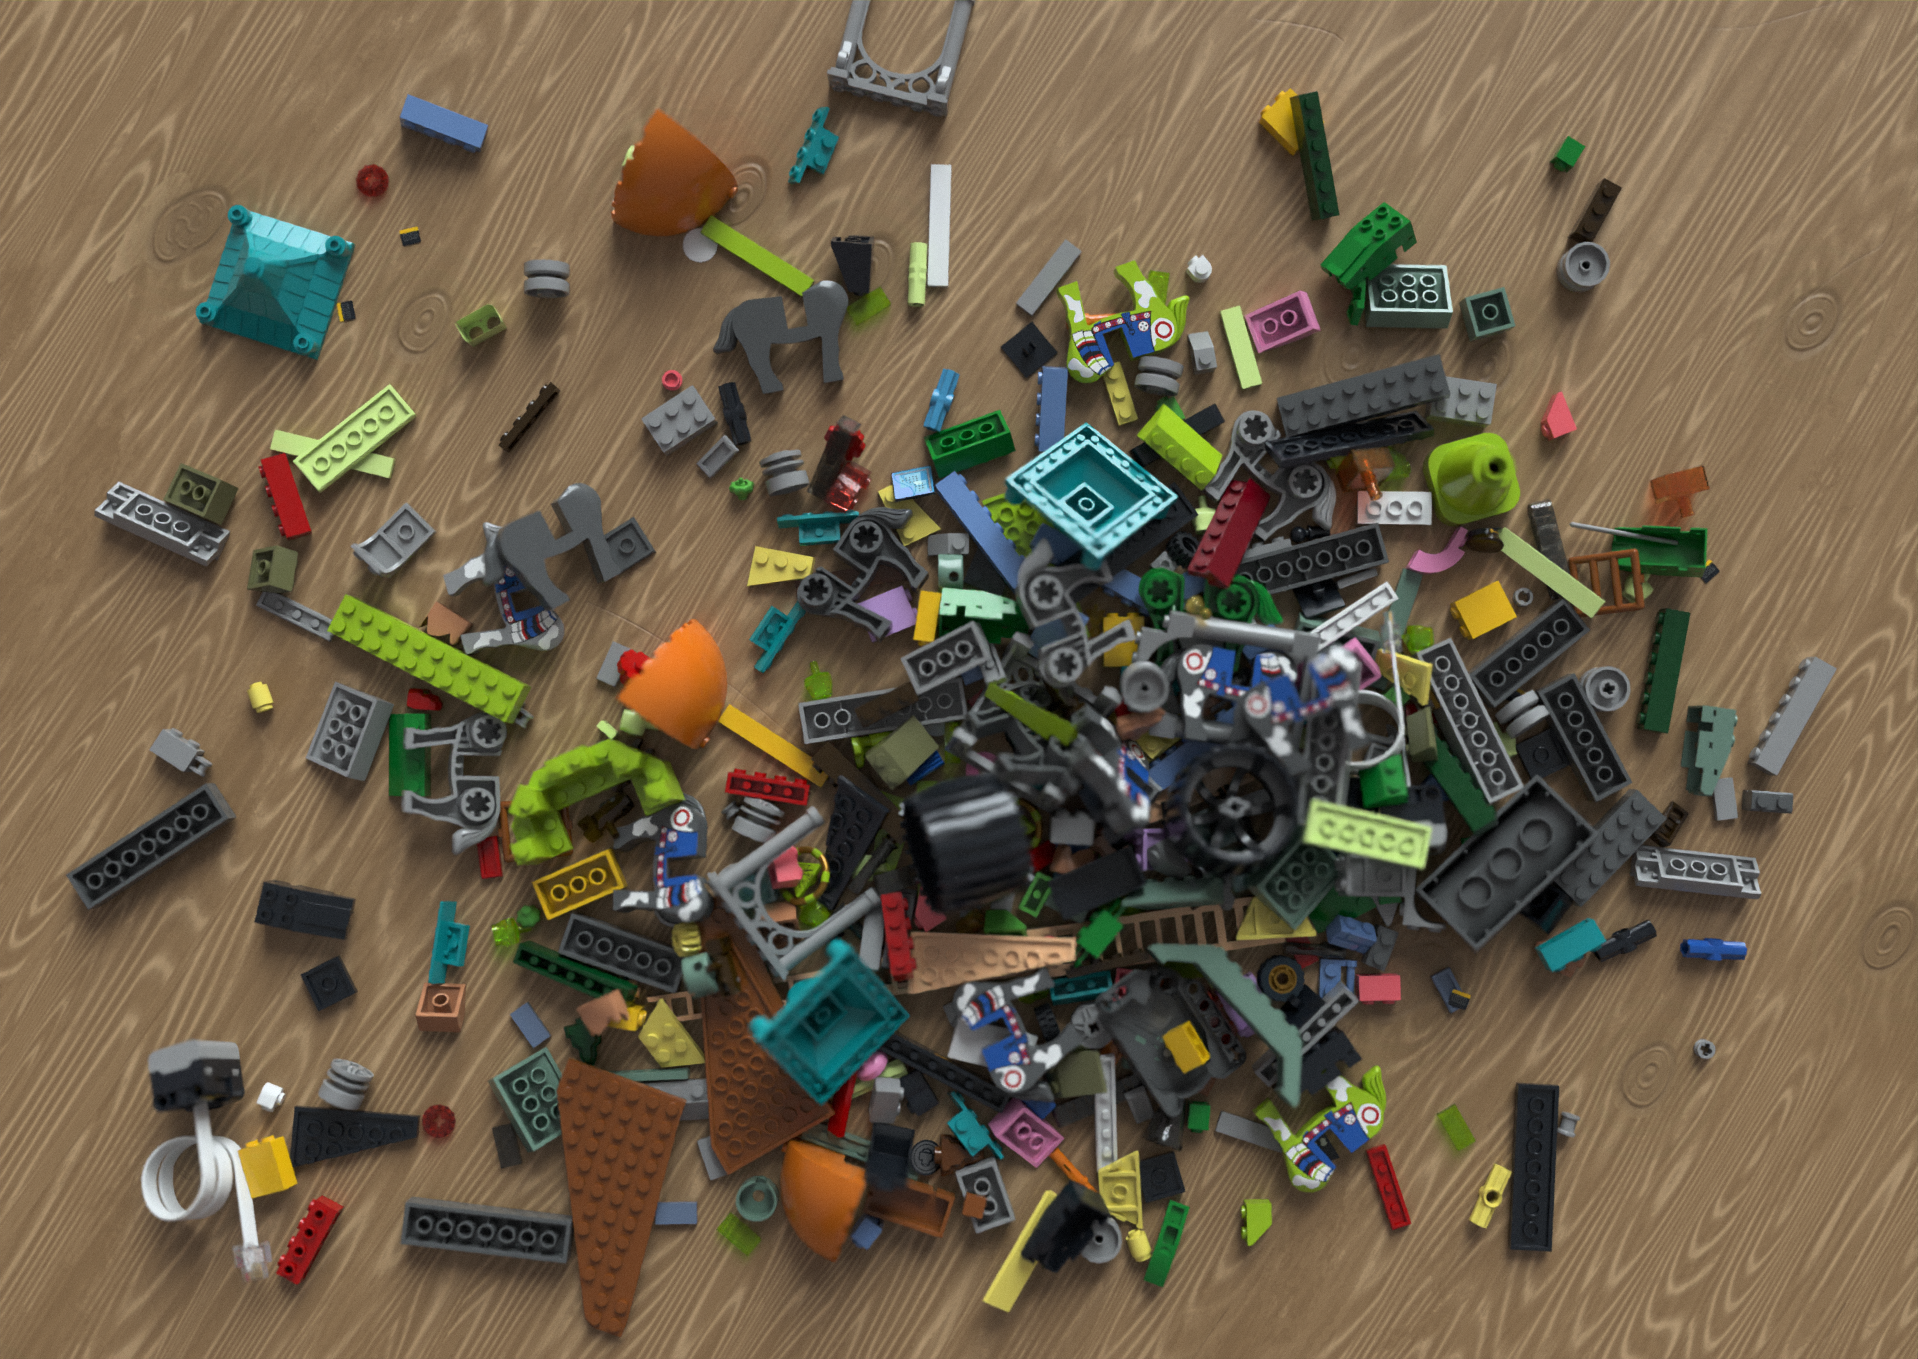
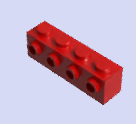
[258,453,312,541]
[725,768,811,806]
[881,892,917,982]
[276,1195,344,1285]

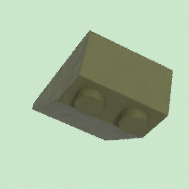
[163,463,239,525]
[865,715,939,789]
[1046,1050,1107,1098]

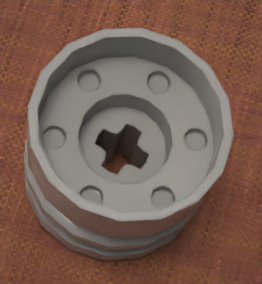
[759,450,810,496]
[732,796,785,843]
[1070,1001,1112,1049]
[318,1059,374,1110]

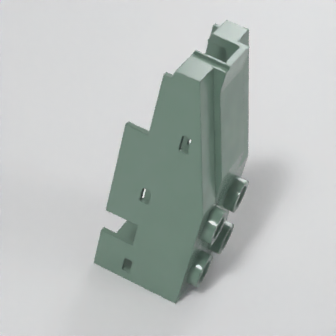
[1681,705,1738,797]

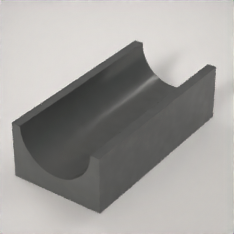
[1415,775,1599,955]

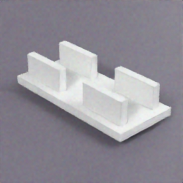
[1357,491,1432,525]

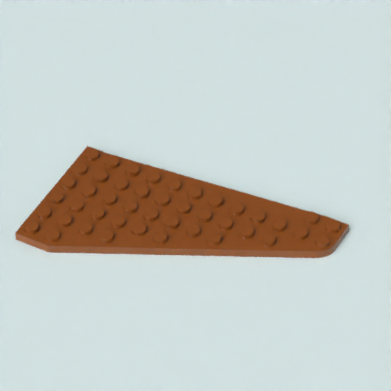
[695,891,835,1175]
[557,1057,687,1337]

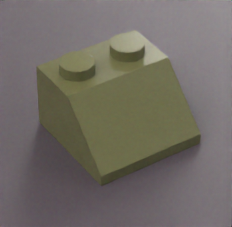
[247,545,298,594]
[1404,707,1438,763]

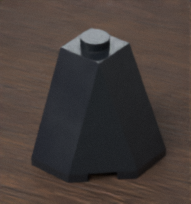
[831,235,875,296]

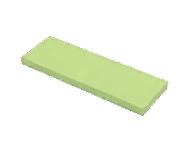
[293,384,417,493]
[1302,800,1432,869]

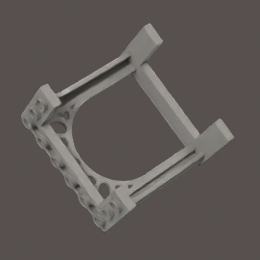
[945,632,1124,814]

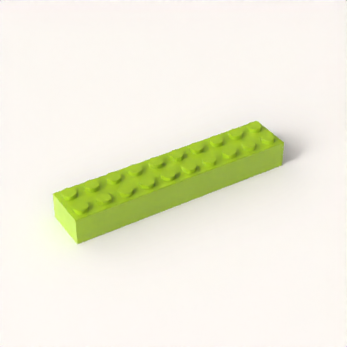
[327,594,531,724]

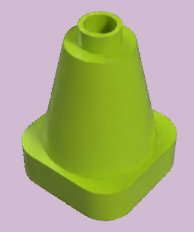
[1423,433,1520,527]

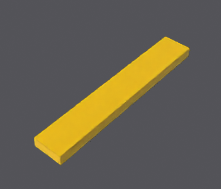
[718,704,829,788]

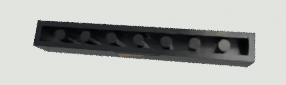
[878,1031,1010,1114]

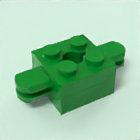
[1069,896,1127,968]

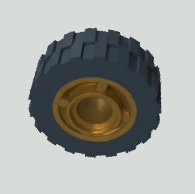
[1257,955,1305,1002]

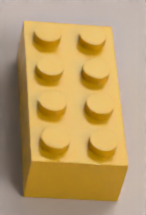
[532,848,628,920]

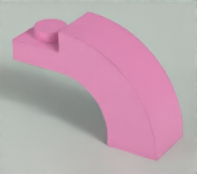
[1405,527,1468,574]

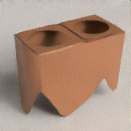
[419,601,473,649]
[1049,843,1099,874]
[577,989,631,1036]

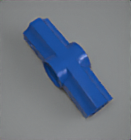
[1680,938,1747,961]

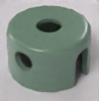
[938,554,963,594]
[682,952,719,999]
[736,1176,779,1222]

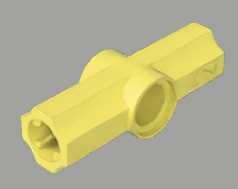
[1469,1163,1512,1228]

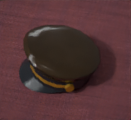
[1466,527,1504,553]

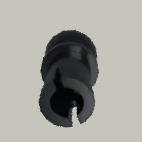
[1290,525,1330,542]

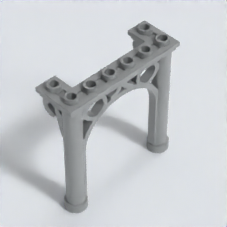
[827,0,976,117]
[707,806,882,981]

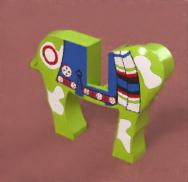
[1056,260,1190,383]
[1252,1065,1386,1193]

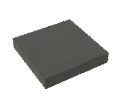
[604,517,656,573]

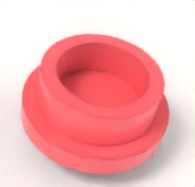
[662,370,683,391]

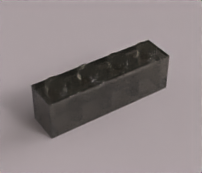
[807,415,862,501]

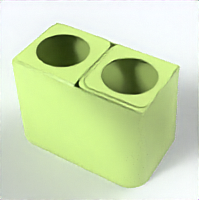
[455,304,507,347]

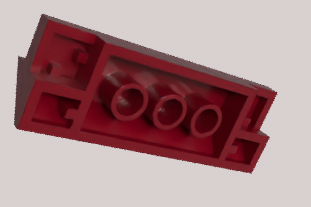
[1188,478,1271,589]

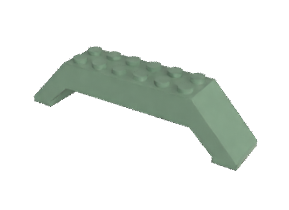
[1145,944,1302,1107]

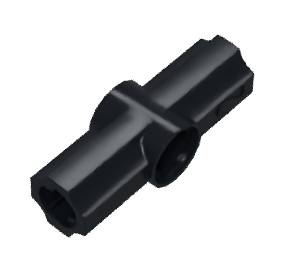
[718,382,752,446]
[1594,920,1657,963]

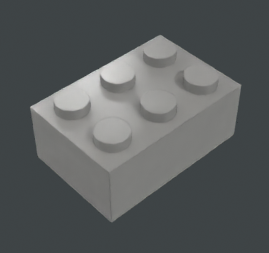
[1424,376,1497,428]
[641,385,718,456]
[1048,807,1094,845]
[956,1155,1015,1233]

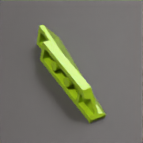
[985,683,1079,746]

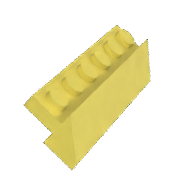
[983,1190,1058,1312]

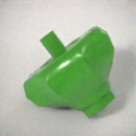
[729,478,754,500]
[516,905,541,928]

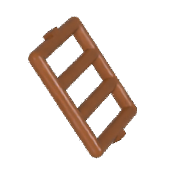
[1568,549,1645,617]
[498,800,573,863]

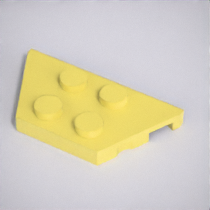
[1236,897,1317,940]
[638,998,705,1068]
[1098,1151,1143,1229]

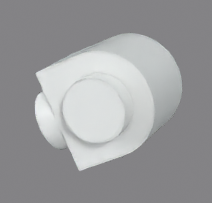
[1186,255,1212,283]
[257,1082,286,1112]

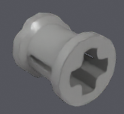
[1557,1111,1580,1137]

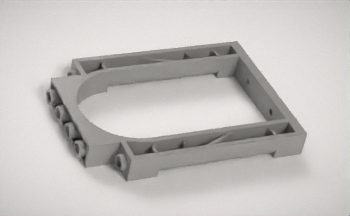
[1124,610,1320,755]

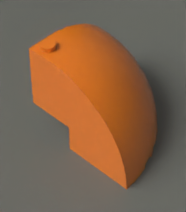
[611,108,738,236]
[617,619,727,749]
[780,1137,865,1263]

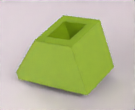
[1240,1199,1272,1246]

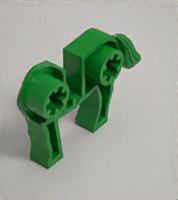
[1138,567,1283,671]

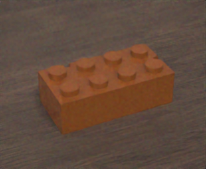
[863,1178,955,1238]

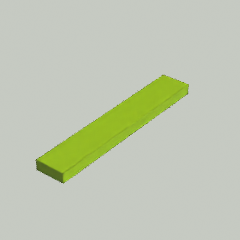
[700,215,815,298]

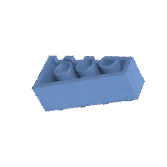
[400,94,488,153]
[1034,366,1068,452]

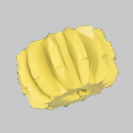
[671,922,701,957]

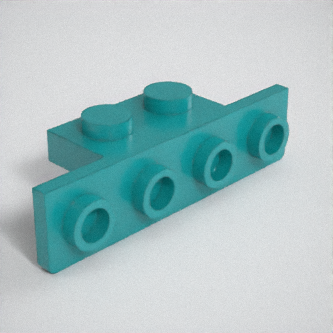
[788,107,839,184]
[777,510,859,546]
[749,600,806,673]
[428,901,470,984]
[946,1091,1004,1159]

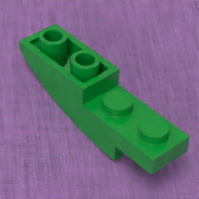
[1143,1200,1190,1287]

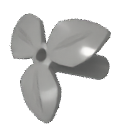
[1367,724,1398,749]

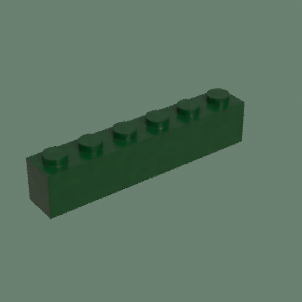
[1290,91,1340,221]
[1636,608,1691,734]
[1406,726,1498,837]
[513,940,638,1008]

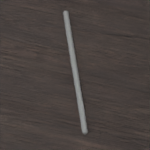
[1569,522,1679,546]

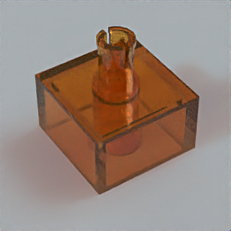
[1335,446,1396,501]
[1650,465,1710,518]

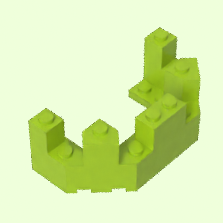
[508,739,685,865]

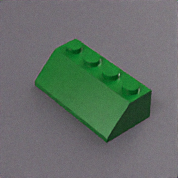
[924,410,1016,479]
[389,714,431,796]

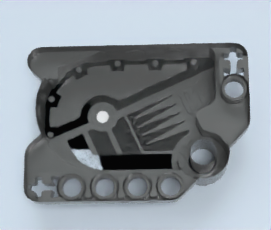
[1095,964,1247,1116]

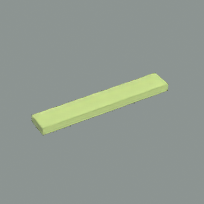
[270,430,396,479]
[1499,527,1606,618]

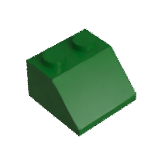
[1358,755,1407,808]

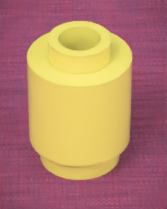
[247,682,274,713]
[1125,1228,1152,1262]

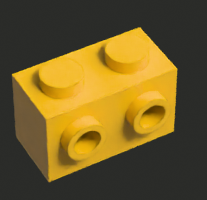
[1163,1020,1211,1073]

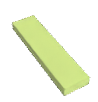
[1219,306,1262,390]

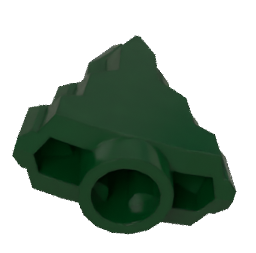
[564,1017,605,1066]

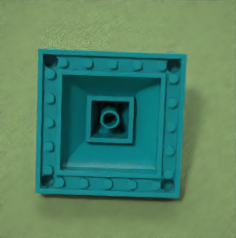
[196,205,355,360]
[1004,422,1178,570]
[749,940,910,1106]

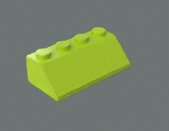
[1137,404,1222,491]

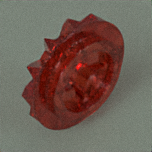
[355,164,389,197]
[422,1104,456,1138]

